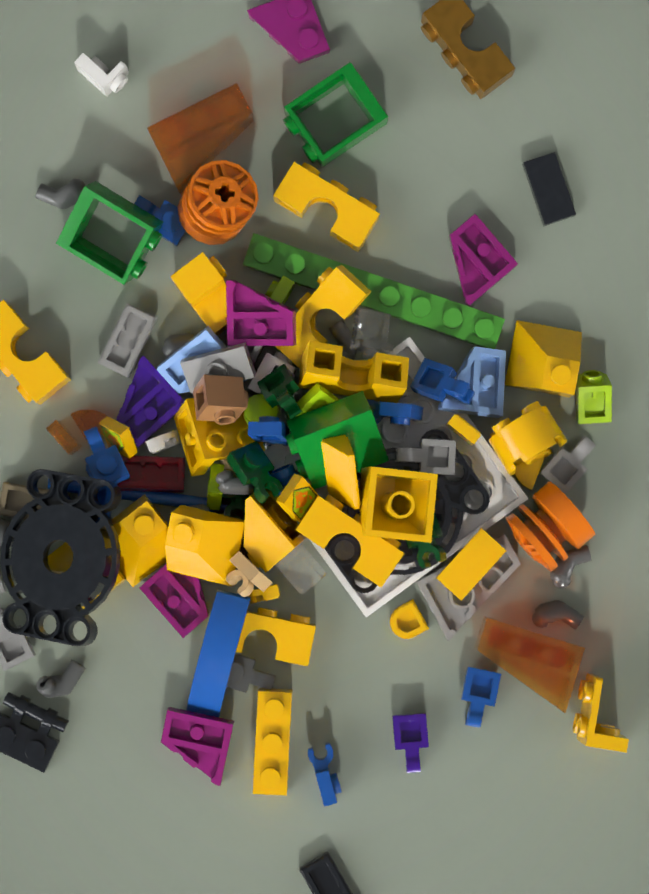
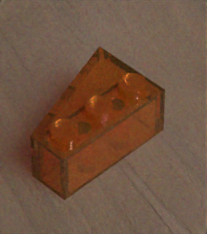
[147,83,253,194]
[474,616,585,713]

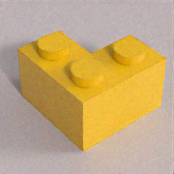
[170,252,227,336]

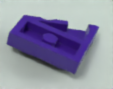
[116,356,184,448]

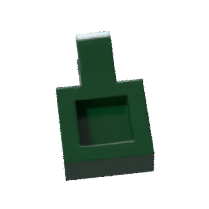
[257,364,302,419]

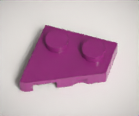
[247,0,330,64]
[449,214,518,306]
[226,280,297,346]
[139,564,209,638]
[161,707,234,786]

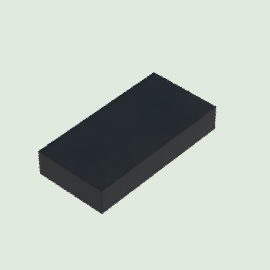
[522,152,576,227]
[299,851,353,894]

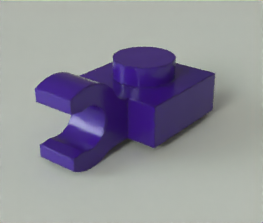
[392,713,429,773]

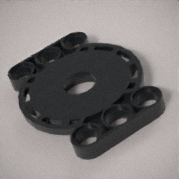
[325,429,490,593]
[0,469,122,646]

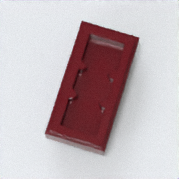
[117,455,185,493]

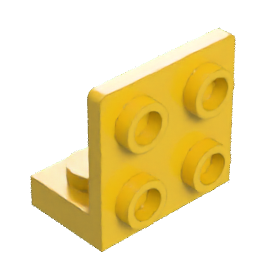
[174,398,265,476]
[573,673,629,753]

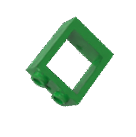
[283,62,388,168]
[56,181,164,285]

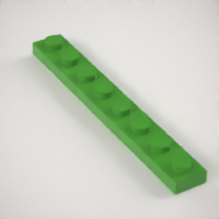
[243,233,505,349]

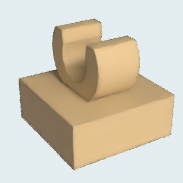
[226,551,273,598]

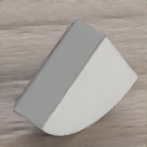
[145,430,181,454]

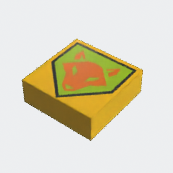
[446,414,481,446]
[99,416,138,459]
[276,473,319,522]

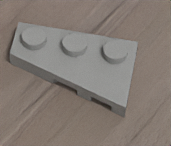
[416,534,521,641]

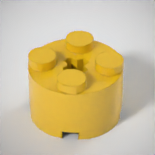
[489,401,568,476]

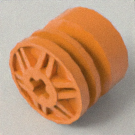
[178,160,259,245]
[505,481,596,572]

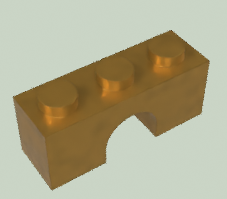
[421,0,515,99]

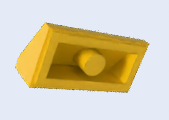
[321,435,361,510]

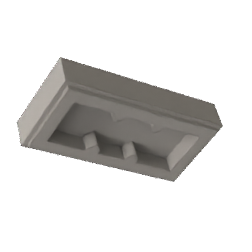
[98,303,158,378]
[180,342,256,393]

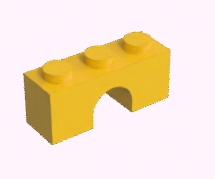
[273,162,380,252]
[275,265,372,368]
[0,299,71,405]
[298,341,409,403]
[296,494,404,588]
[236,607,316,666]
[253,688,293,796]

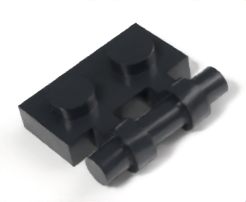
[0,692,69,773]

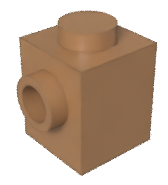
[193,375,249,425]

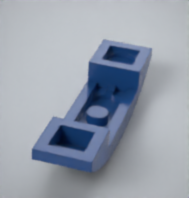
[186,589,251,717]

